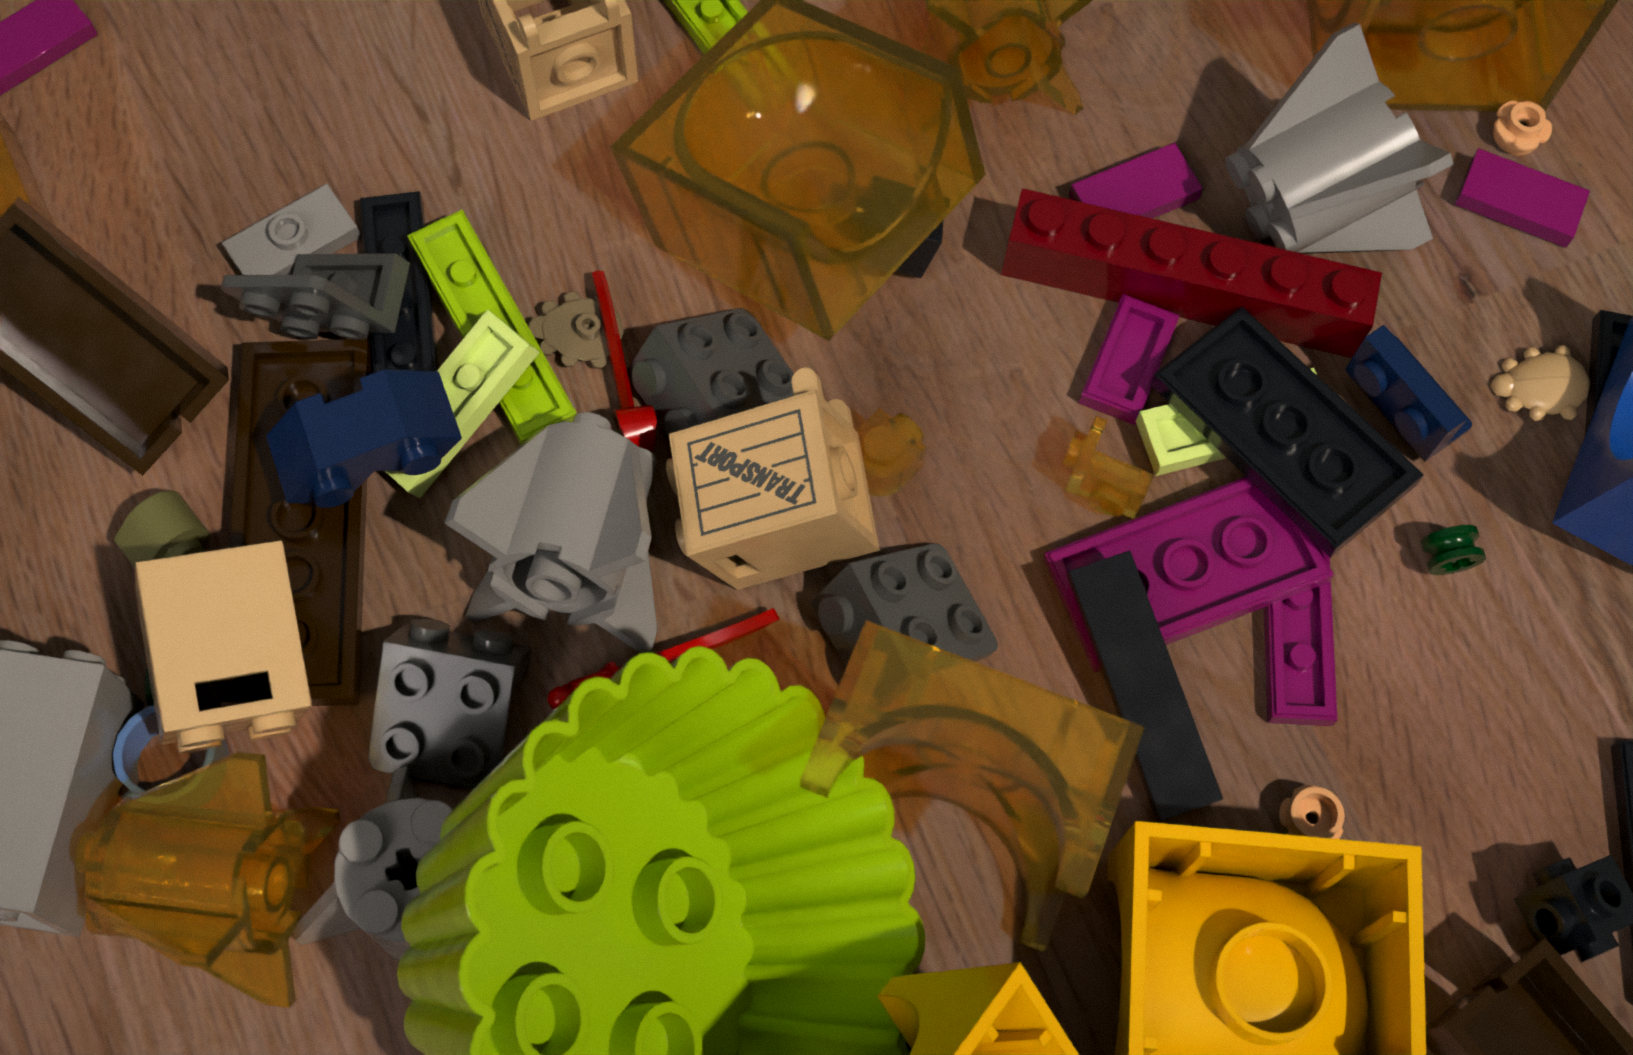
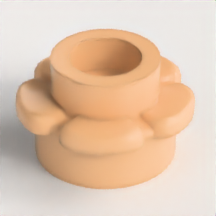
[1493,100,1552,155]
[1279,785,1345,839]

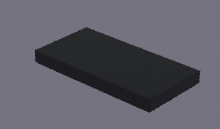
[1150,306,1424,558]

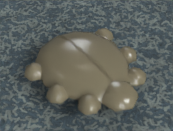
[528,291,624,369]

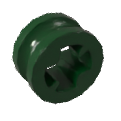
[1420,525,1486,575]

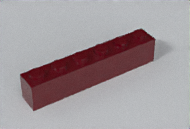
[1001,188,1382,358]

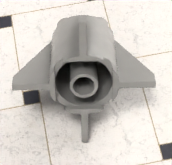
[1225,22,1454,253]
[444,412,658,653]
[293,766,452,960]

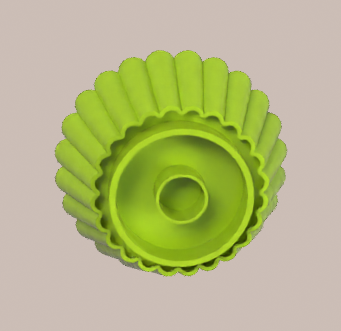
[397,646,926,1055]

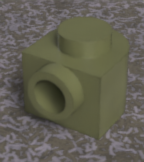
[113,490,210,568]

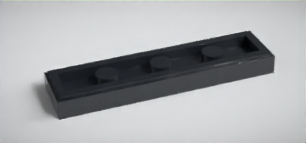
[360,191,439,373]
[1066,551,1223,822]

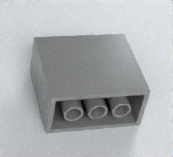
[0,640,144,937]

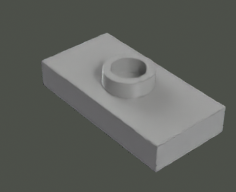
[221,184,361,275]

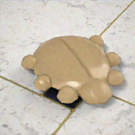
[1490,345,1590,421]

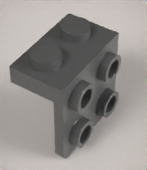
[221,253,410,340]
[627,308,794,441]
[810,543,998,713]
[368,619,532,789]

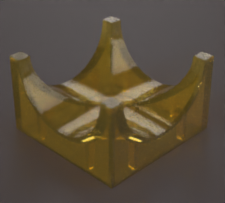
[800,620,1144,952]

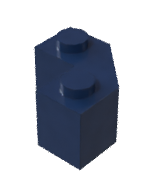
[266,369,462,508]

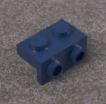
[1345,325,1472,462]

